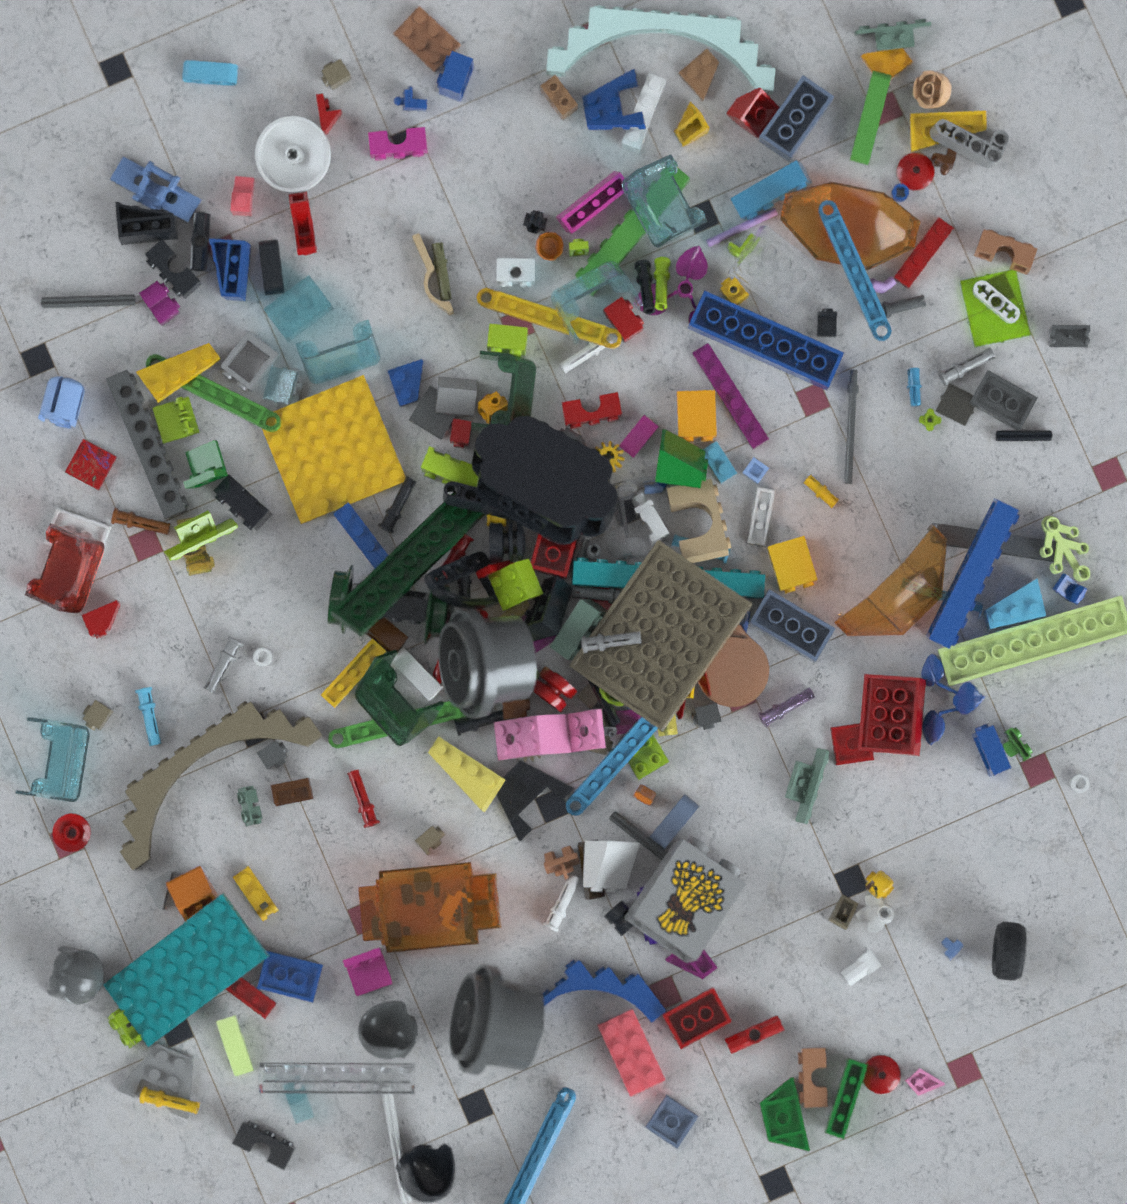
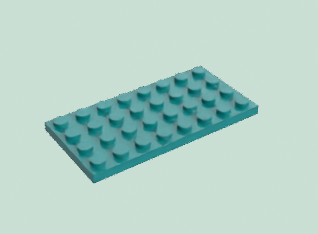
[103,893,270,1047]

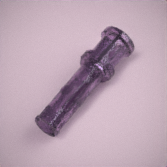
[758,687,815,728]

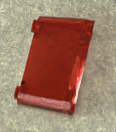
[25,523,105,614]

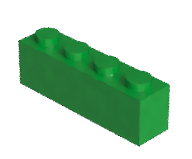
[824,1058,868,1139]

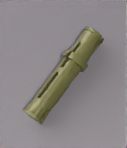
[431,242,452,301]

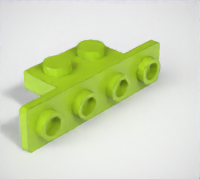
[164,510,238,561]

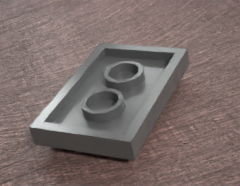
[969,370,1038,431]

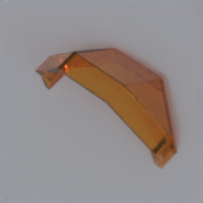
[780,182,921,270]
[834,524,947,636]

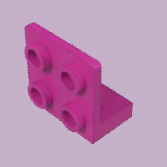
[342,947,392,996]

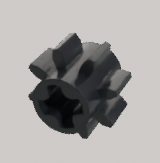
[523,210,548,234]

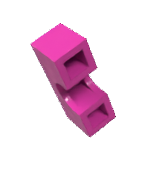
[368,127,428,161]

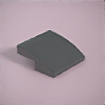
[409,386,457,440]

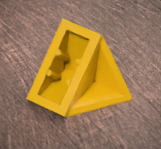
[674,101,709,147]

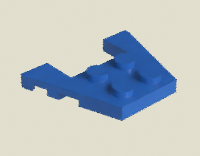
[582,69,646,130]

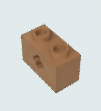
[540,75,578,121]

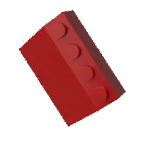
[858,674,926,756]

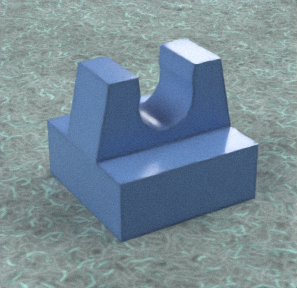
[941,937,964,961]

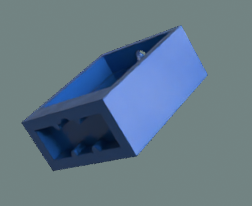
[971,724,1012,777]

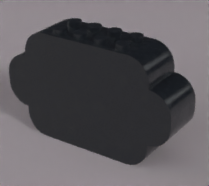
[471,416,618,545]

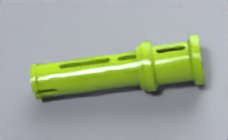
[653,256,671,310]

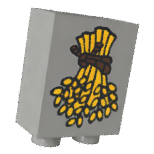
[624,836,746,963]

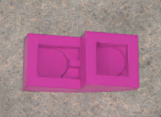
[619,414,659,458]

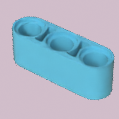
[182,60,238,86]

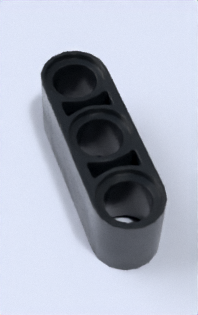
[258,239,284,296]

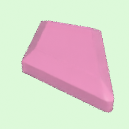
[905,1068,945,1096]

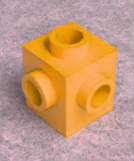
[477,391,508,425]

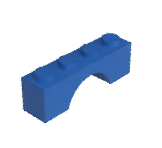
[333,502,388,569]

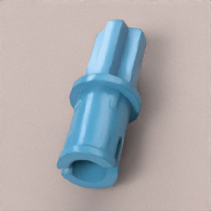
[907,368,922,407]

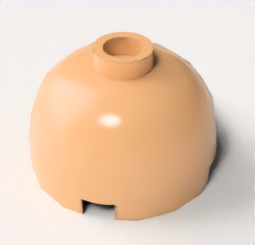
[913,70,952,109]

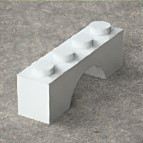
[621,73,667,154]

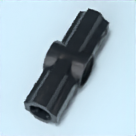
[190,212,211,272]

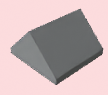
[435,376,477,417]

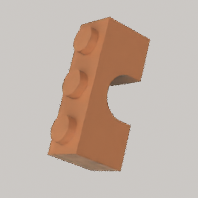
[974,229,1038,275]
[798,1047,828,1108]

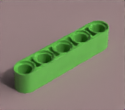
[850,70,891,165]

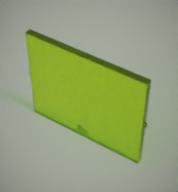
[960,270,1031,347]

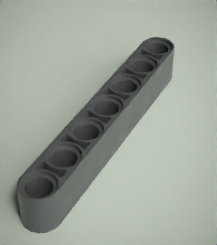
[929,523,1056,562]

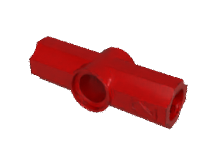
[725,1015,784,1054]

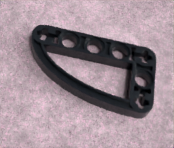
[424,551,500,609]

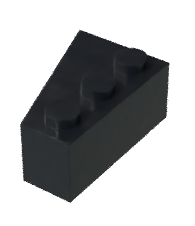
[115,202,178,245]
[213,474,272,531]
[524,575,573,642]

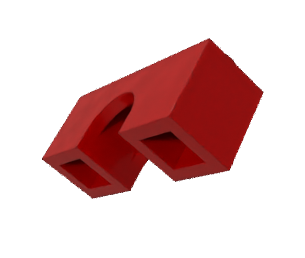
[562,392,622,429]

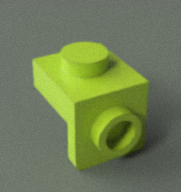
[728,233,757,259]

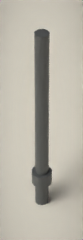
[844,370,859,484]

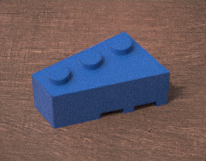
[209,238,251,301]

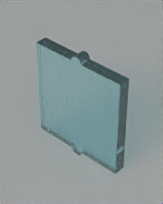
[263,366,298,405]

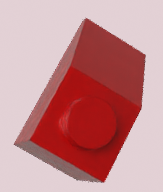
[82,600,121,639]

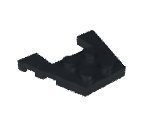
[496,760,574,841]

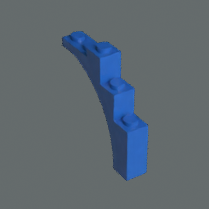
[543,959,666,1023]

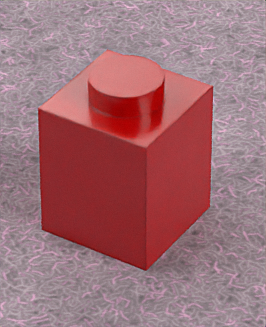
[450,418,473,449]

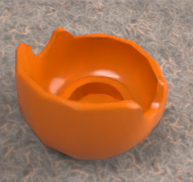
[535,232,564,261]

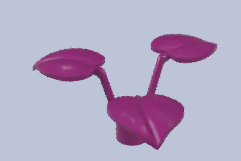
[633,246,708,323]

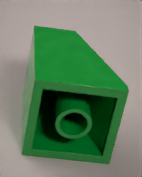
[655,429,708,488]

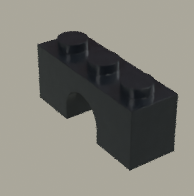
[145,239,202,299]
[232,1120,296,1170]

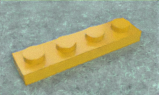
[321,639,387,708]

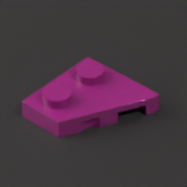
[665,950,718,979]

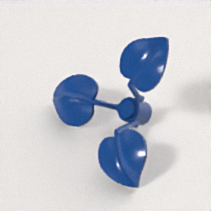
[921,654,985,745]

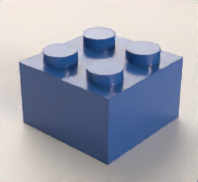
[436,51,474,102]

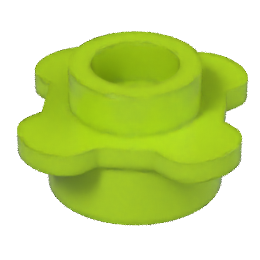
[918,408,942,431]

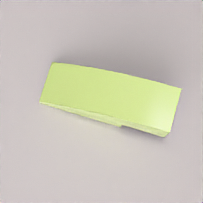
[216,1015,254,1076]

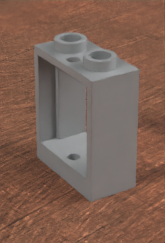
[220,331,280,392]

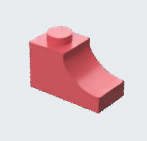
[230,176,255,216]

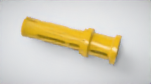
[139,1086,200,1114]

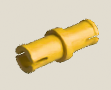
[803,474,839,508]

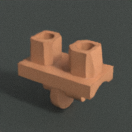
[544,846,580,880]

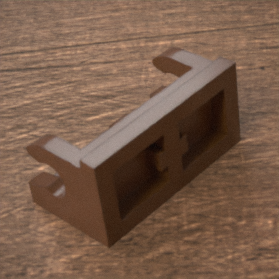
[365,617,409,657]
[271,778,314,806]

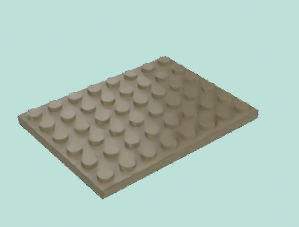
[569,540,752,732]

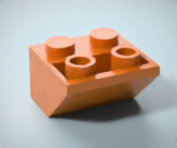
[166,866,218,922]

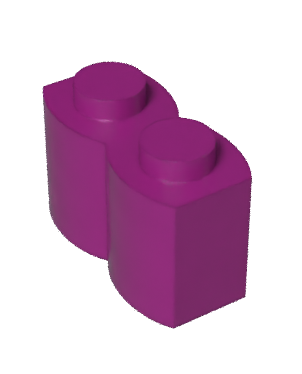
[139,281,180,326]

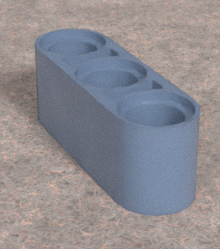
[650,794,700,849]

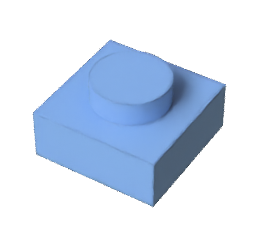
[742,457,769,484]

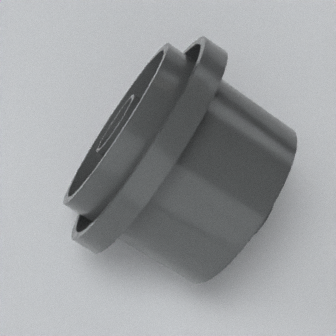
[438,608,536,718]
[449,964,544,1075]

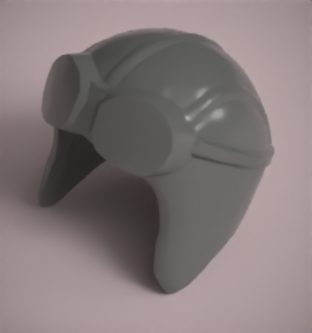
[47,946,104,1004]
[358,1001,418,1059]

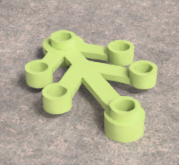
[1039,516,1090,582]

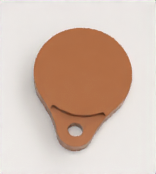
[698,623,769,707]

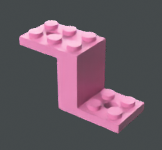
[494,709,606,760]

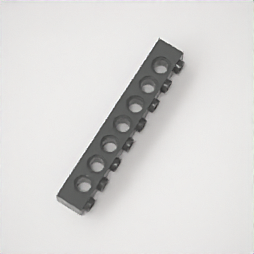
[106,370,189,520]

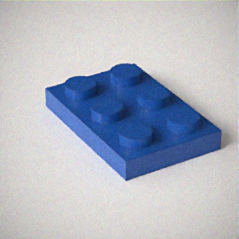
[257,951,323,1003]

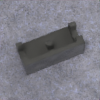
[1049,325,1090,347]

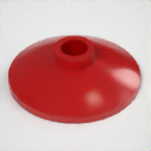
[897,153,935,190]
[52,813,91,852]
[863,1055,901,1094]

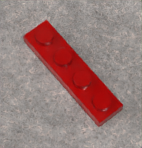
[893,217,954,289]

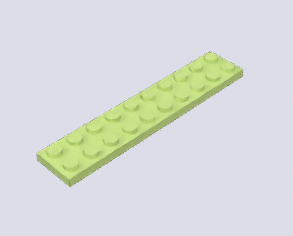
[937,595,1127,687]

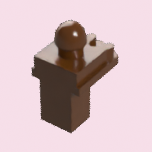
[931,148,957,175]

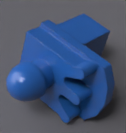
[393,86,427,111]

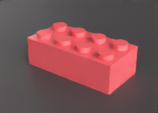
[598,1009,665,1097]

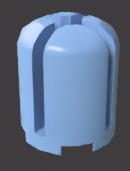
[38,376,85,429]

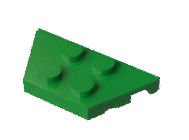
[759,1077,810,1151]

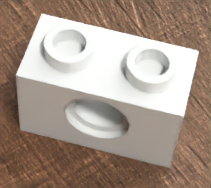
[497,258,535,288]

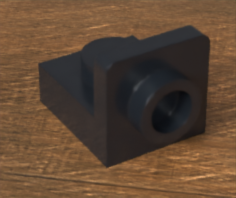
[817,308,837,337]

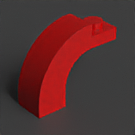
[288,191,317,256]

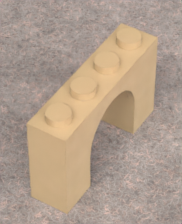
[667,479,731,563]

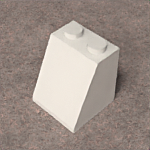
[583,841,639,892]

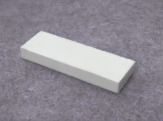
[747,487,776,547]
[390,647,443,701]

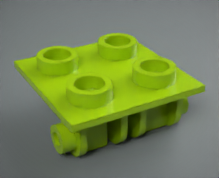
[152,396,200,444]
[628,734,669,780]

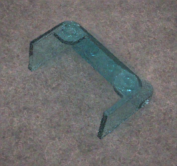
[551,261,643,344]
[15,717,90,802]

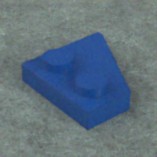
[387,359,423,407]

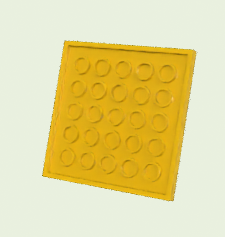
[262,375,406,524]

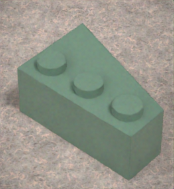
[550,599,608,660]

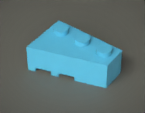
[983,579,1046,630]

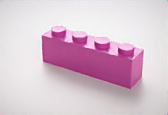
[555,171,631,234]

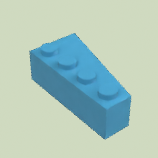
[730,160,813,220]

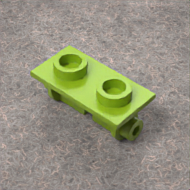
[107,1008,142,1049]

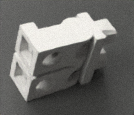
[632,493,669,547]

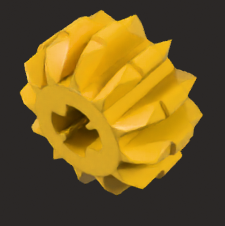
[595,441,625,473]

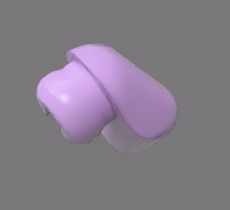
[870,277,896,294]

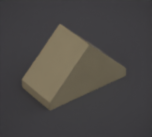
[827,894,859,930]

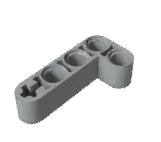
[930,119,1009,168]

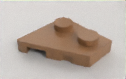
[678,48,719,101]

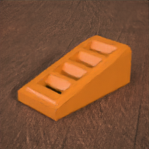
[633,784,656,806]

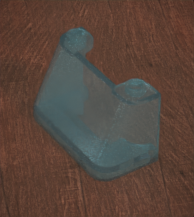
[622,154,707,248]
[296,319,380,384]

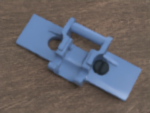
[110,157,201,223]

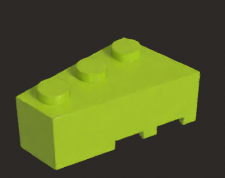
[421,446,478,487]

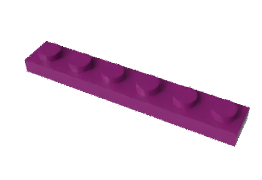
[692,343,769,449]

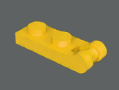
[233,866,279,921]

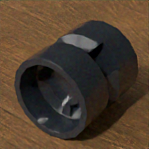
[604,900,633,937]

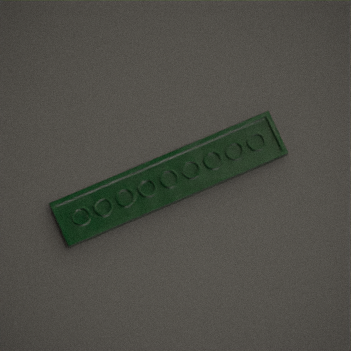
[331,492,485,637]

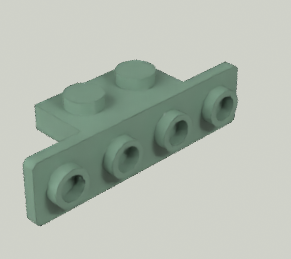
[854,19,931,51]
[785,748,830,824]

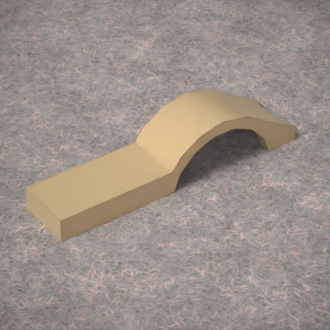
[412,233,454,315]

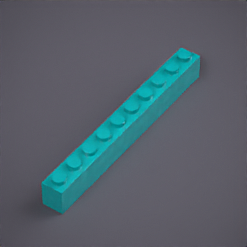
[571,558,765,599]

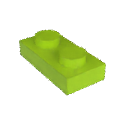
[569,238,589,257]

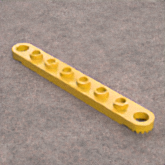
[477,288,622,349]

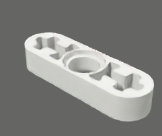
[973,280,1020,324]

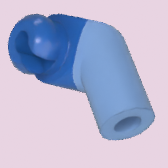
[644,482,668,494]

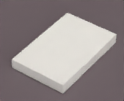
[44,507,111,562]

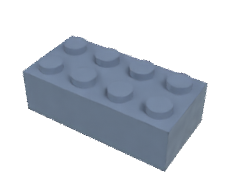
[758,75,834,162]
[749,590,836,663]

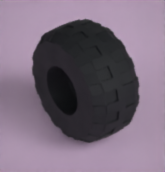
[992,922,1027,981]

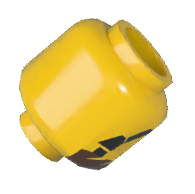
[865,870,894,899]

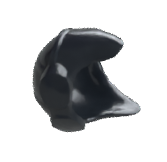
[395,1144,455,1203]

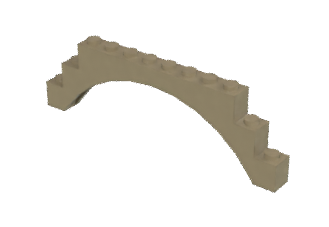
[119,701,323,871]

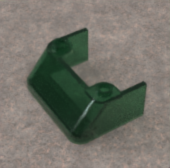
[471,350,536,431]
[355,649,444,746]

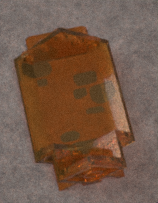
[359,862,502,953]

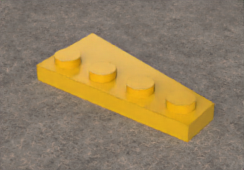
[910,111,987,152]
[136,343,221,403]

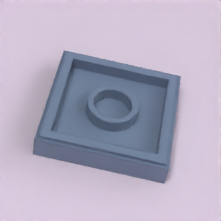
[645,1095,699,1149]

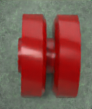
[533,666,578,713]

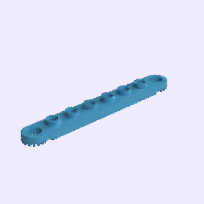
[818,200,892,341]
[566,717,658,816]
[504,1087,576,1204]

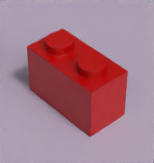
[603,296,644,343]

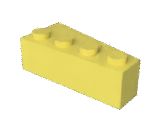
[428,736,505,812]

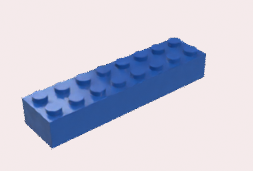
[687,290,844,391]
[926,498,1020,649]

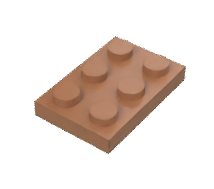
[393,6,461,73]

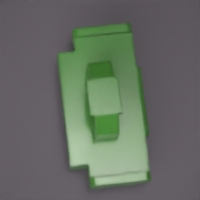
[1003,727,1033,761]

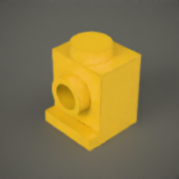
[719,277,749,305]

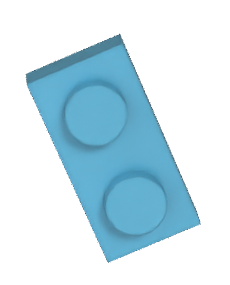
[703,441,737,484]

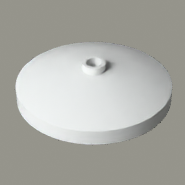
[255,116,331,193]

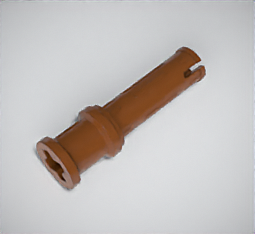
[111,507,171,535]

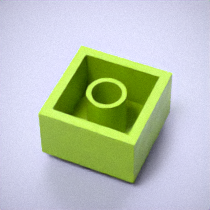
[487,323,528,359]
[488,558,543,611]

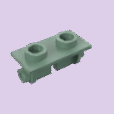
[237,785,263,827]

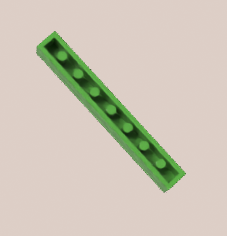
[575,163,690,297]

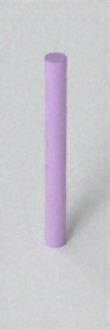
[706,208,778,247]

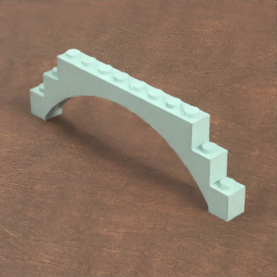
[546,5,775,95]

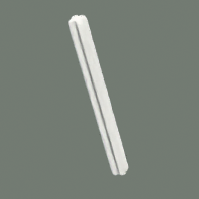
[381,1088,412,1203]

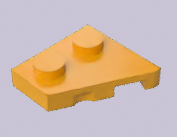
[861,48,913,79]

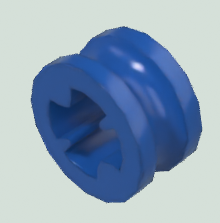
[891,184,909,202]

